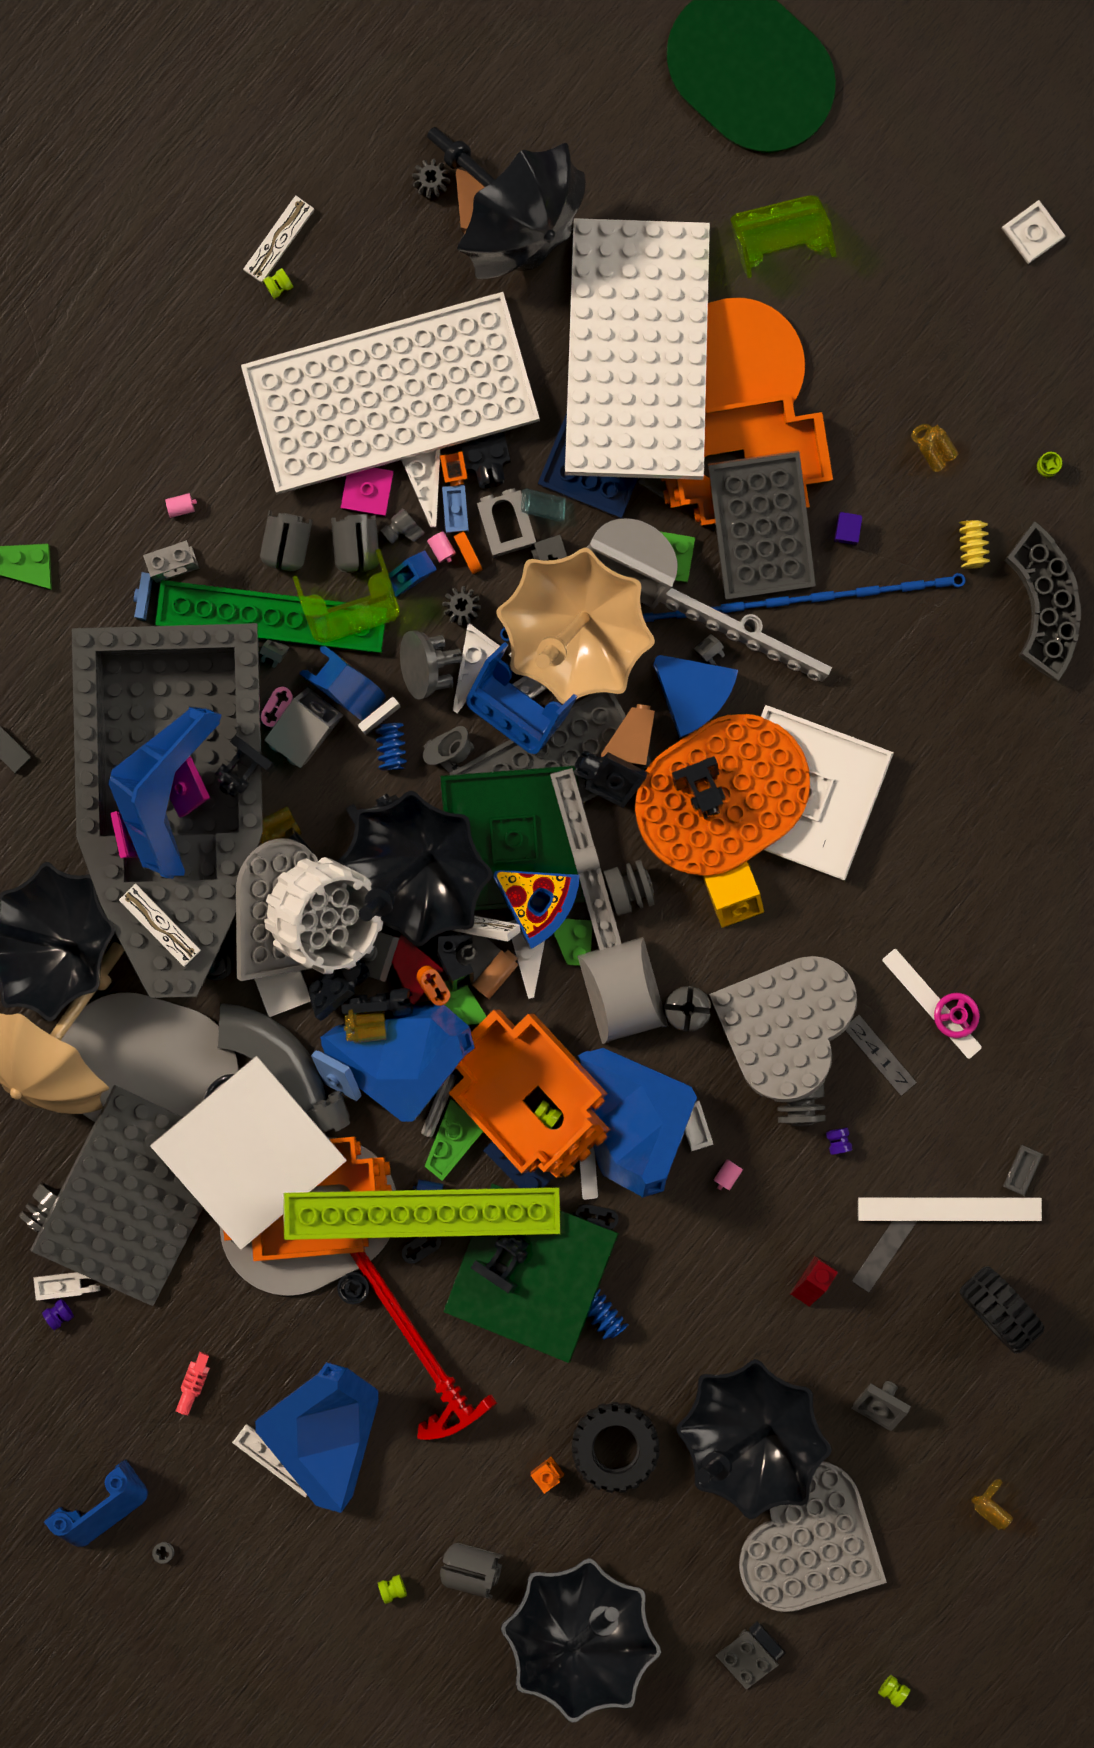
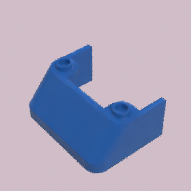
[466,642,578,754]

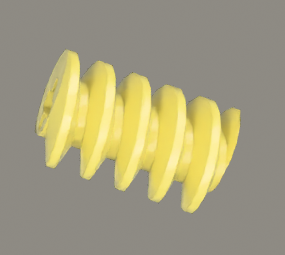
[959,520,990,569]

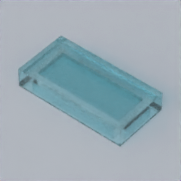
[521,488,566,522]

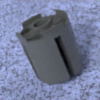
[260,510,313,571]
[331,514,380,573]
[664,986,711,1032]
[440,1543,503,1599]

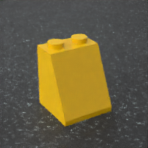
[702,861,764,928]

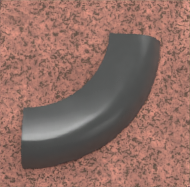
[1004,521,1081,681]
[217,1003,327,1112]

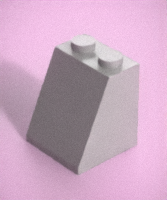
[265,688,343,768]

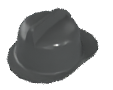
[423,726,475,765]

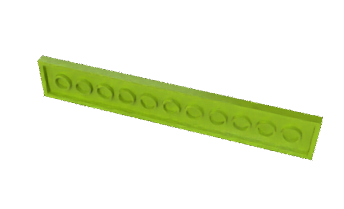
[283,1188,560,1240]

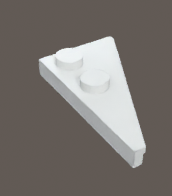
[401,449,440,527]
[453,623,500,714]
[509,920,545,999]

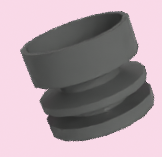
[603,860,655,916]
[777,1083,826,1126]
[19,1182,60,1233]

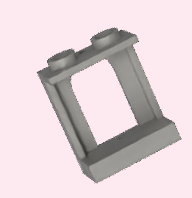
[477,488,536,558]
[143,540,200,583]

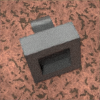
[694,634,725,665]
[260,639,290,668]

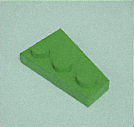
[0,544,52,590]
[425,1099,483,1181]

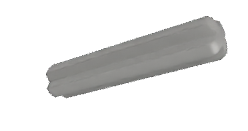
[421,1073,457,1137]

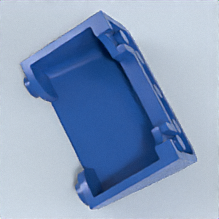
[44,1459,148,1547]

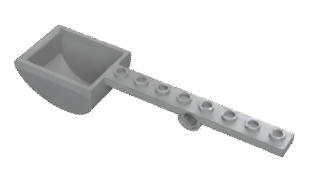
[586,518,832,682]
[550,768,668,1044]

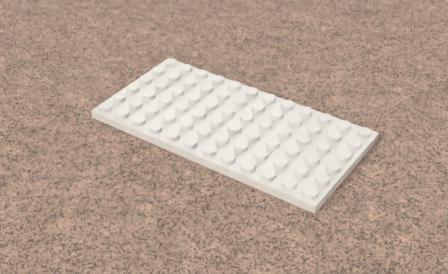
[565,218,710,480]
[241,292,540,494]

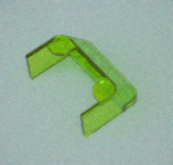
[731,195,836,278]
[293,549,400,643]

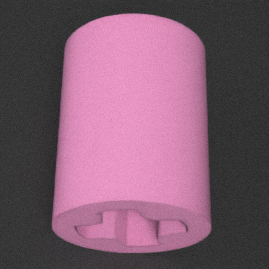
[165,493,197,518]
[427,531,456,563]
[714,1159,743,1191]

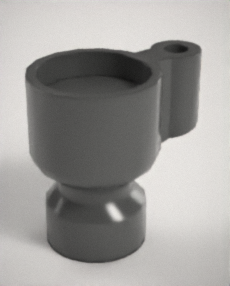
[380,508,425,544]

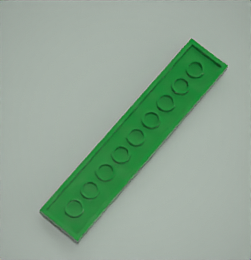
[155,580,387,653]

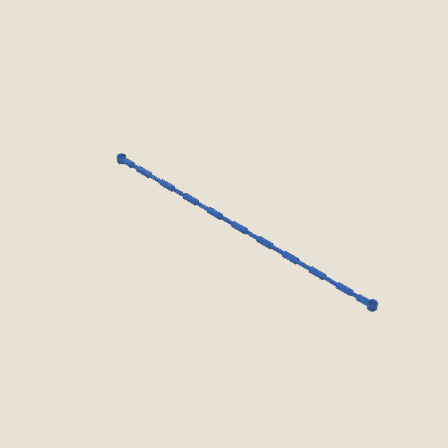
[500,573,965,642]

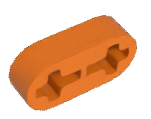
[454,531,483,575]
[417,966,450,1006]

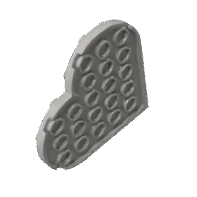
[236,838,346,981]
[709,956,857,1102]
[739,1461,887,1612]

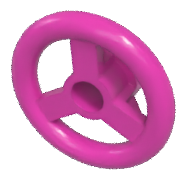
[934,993,980,1038]

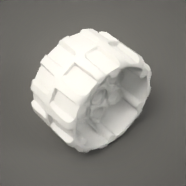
[264,857,383,974]

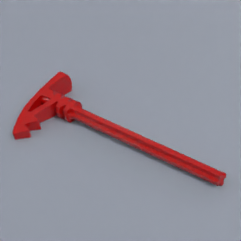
[350,1252,497,1440]

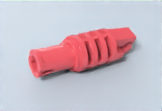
[176,1352,210,1416]

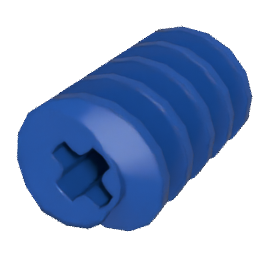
[375,723,407,771]
[587,1289,629,1339]

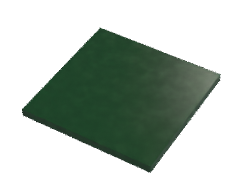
[440,765,586,911]
[443,1183,619,1363]

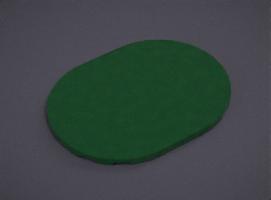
[667,0,836,153]

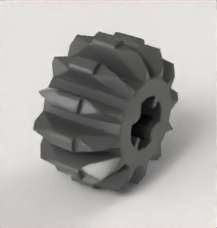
[412,159,450,199]
[442,586,481,625]

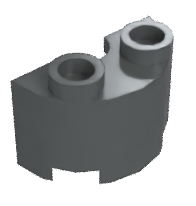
[306,1091,350,1133]

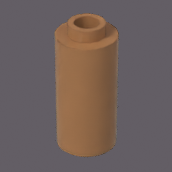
[472,950,518,999]

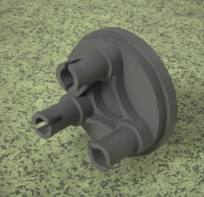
[400,630,463,699]

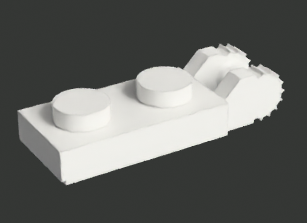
[34,1272,100,1300]

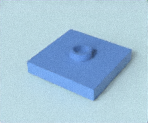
[311,1050,362,1101]

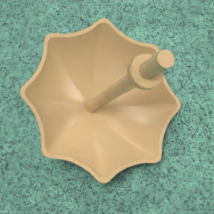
[497,548,655,704]
[0,942,125,1114]

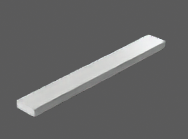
[858,1197,1042,1221]

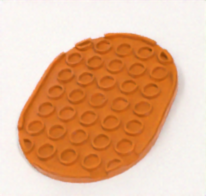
[705,298,805,408]
[635,714,810,876]

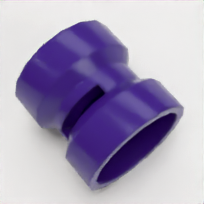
[826,1127,853,1155]
[42,1299,74,1331]

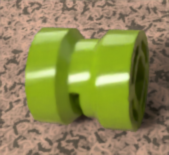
[263,268,293,299]
[1036,452,1062,477]
[534,1100,562,1129]
[378,1574,407,1604]
[878,1675,910,1707]

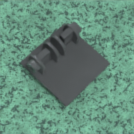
[716,1629,779,1690]

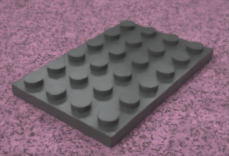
[708,450,816,599]

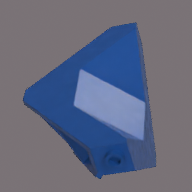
[109,707,222,879]
[320,1001,475,1122]
[577,1048,697,1197]
[255,1362,378,1513]

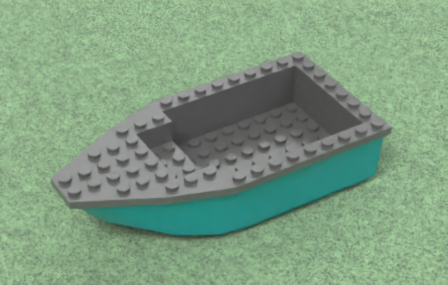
[72,623,263,998]

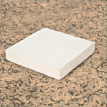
[1002,200,1066,264]
[358,697,401,735]
[255,970,311,1017]

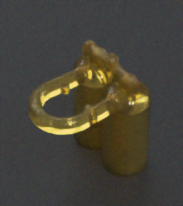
[911,424,958,472]
[261,806,302,843]
[344,1009,387,1043]
[972,1478,1013,1530]

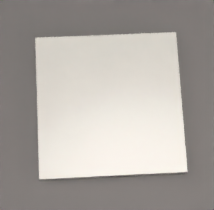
[761,705,894,881]
[150,1056,347,1250]

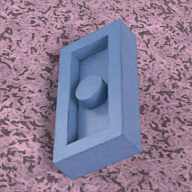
[442,485,469,533]
[134,572,153,621]

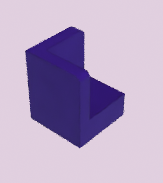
[834,512,862,545]

